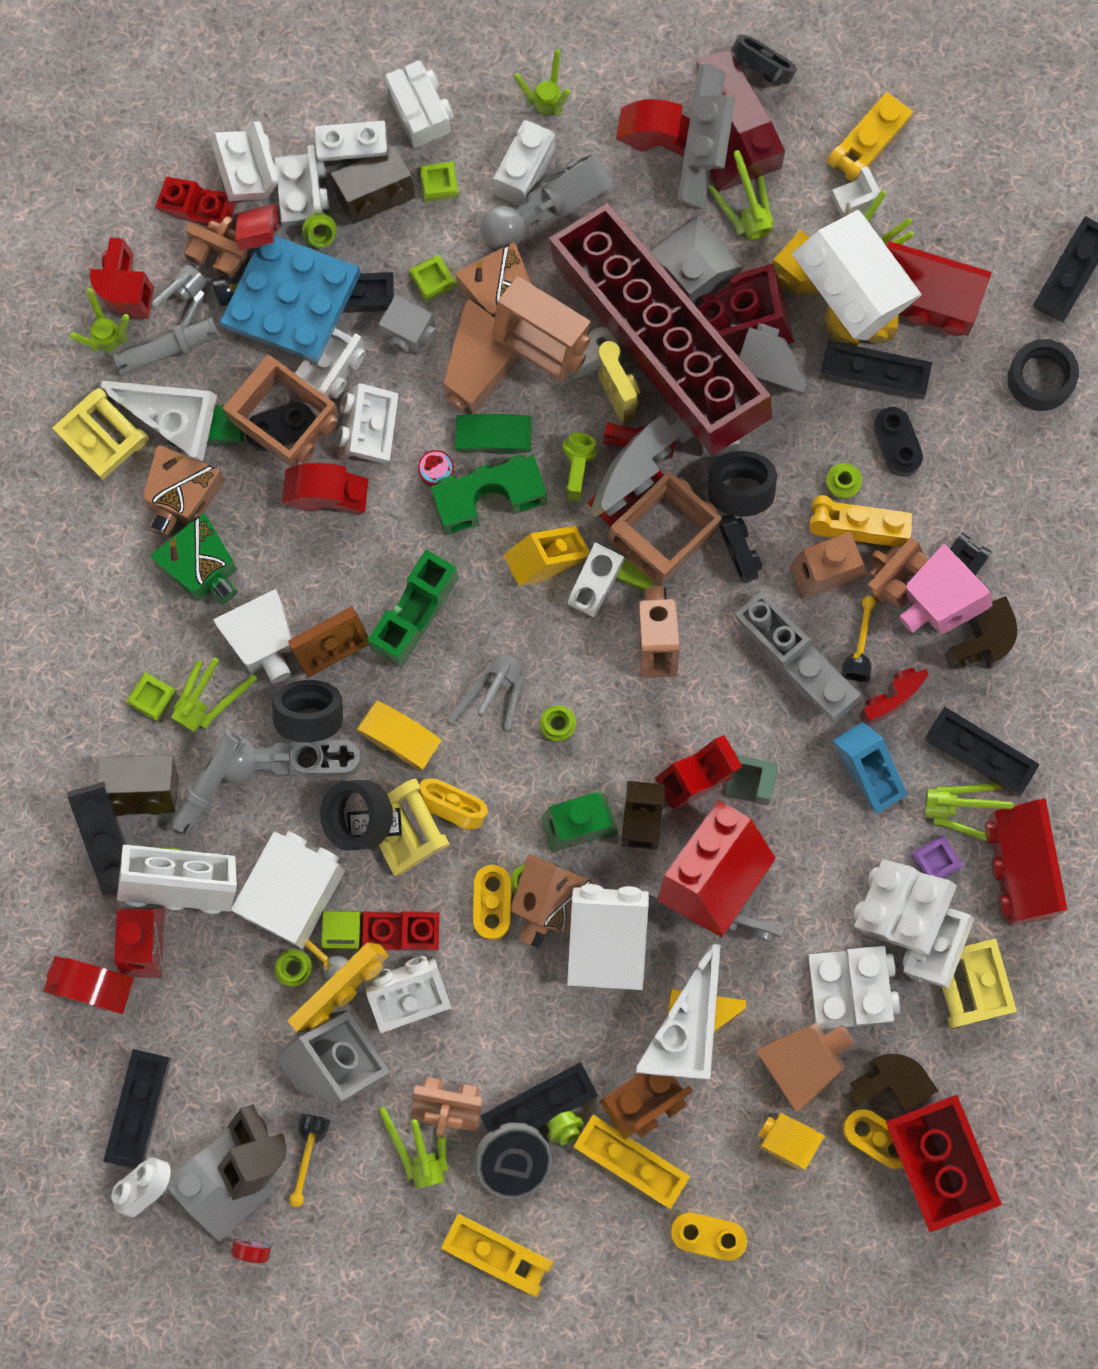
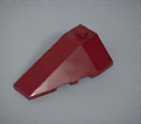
[696,49,785,192]
[696,263,794,355]

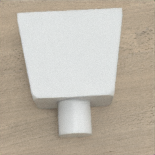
[213,589,294,683]

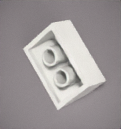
[792,210,922,340]
[117,845,237,914]

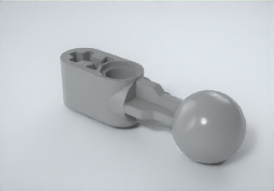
[480,151,613,250]
[210,738,362,783]

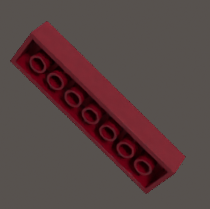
[549,202,772,456]

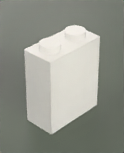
[231,831,345,949]
[567,884,648,990]

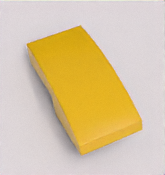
[356,700,442,771]

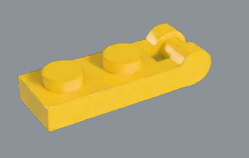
[826,92,913,182]
[809,495,912,548]
[441,1213,554,1297]

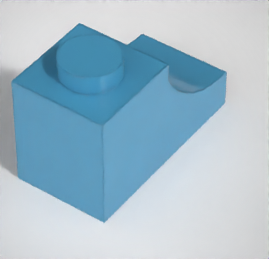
[832,722,908,814]

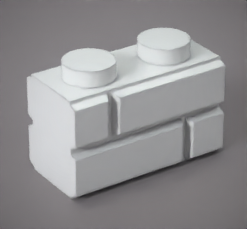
[383,61,454,148]
[493,120,555,206]

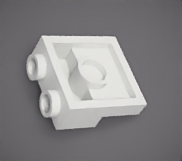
[854,859,957,955]
[807,946,900,1030]

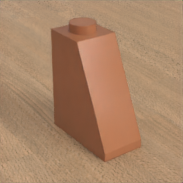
[444,299,521,414]

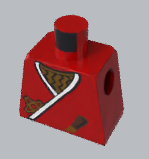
[114,907,165,978]

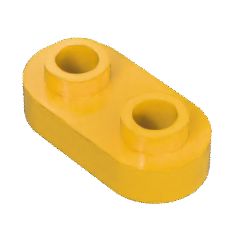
[419,779,488,830]
[473,865,511,941]
[843,1109,903,1169]
[671,1213,747,1261]

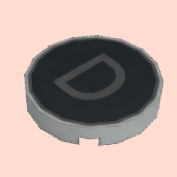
[475,1123,552,1199]

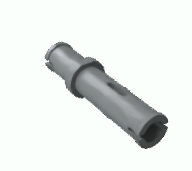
[113,317,221,375]
[169,730,246,834]

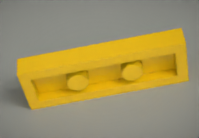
[287,942,389,1033]
[573,1114,690,1209]

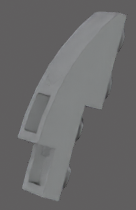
[591,415,694,517]
[735,591,861,723]

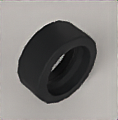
[1007,339,1079,411]
[708,451,777,517]
[272,680,343,742]
[320,780,393,851]

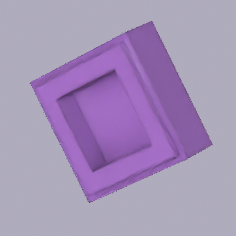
[910,834,963,878]

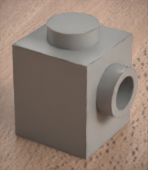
[379,295,437,355]

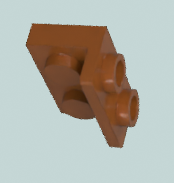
[288,606,369,678]
[599,1074,694,1140]

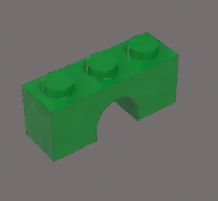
[431,454,547,536]
[367,549,459,668]

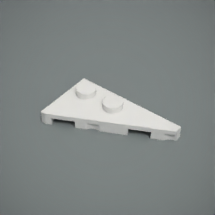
[101,381,217,462]
[636,944,720,1080]

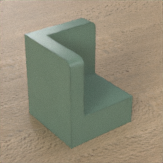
[726,755,779,806]

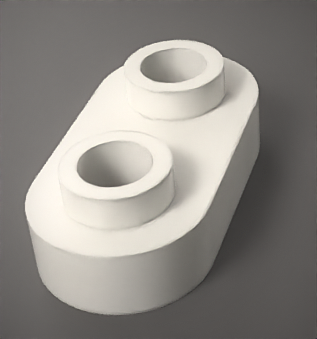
[111,1157,171,1217]

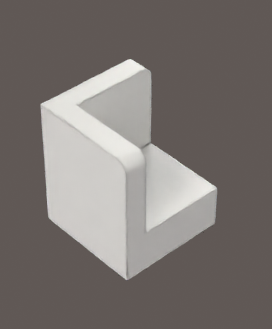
[831,166,880,218]

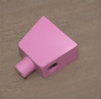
[899,544,993,634]

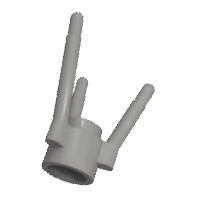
[151,265,207,328]
[447,653,525,731]

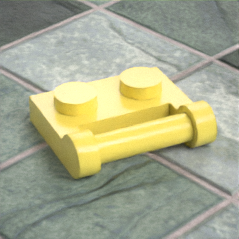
[598,341,640,425]
[52,388,149,481]
[363,779,450,876]
[942,938,1017,1029]

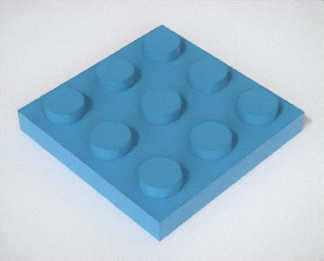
[220,235,361,364]

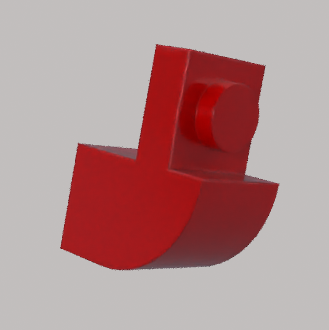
[616,99,690,157]
[90,237,154,319]
[282,463,368,515]
[655,735,743,810]
[43,956,134,1014]

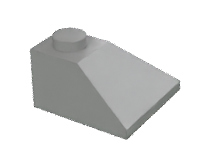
[650,216,742,304]
[739,323,809,393]
[276,1011,391,1104]
[167,1132,278,1242]

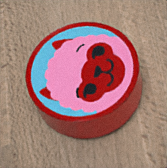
[418,450,454,487]
[231,1239,271,1263]

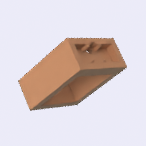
[491,276,591,382]
[223,354,339,467]
[606,471,722,586]

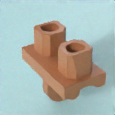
[184,216,251,278]
[868,537,929,608]
[410,1077,483,1139]

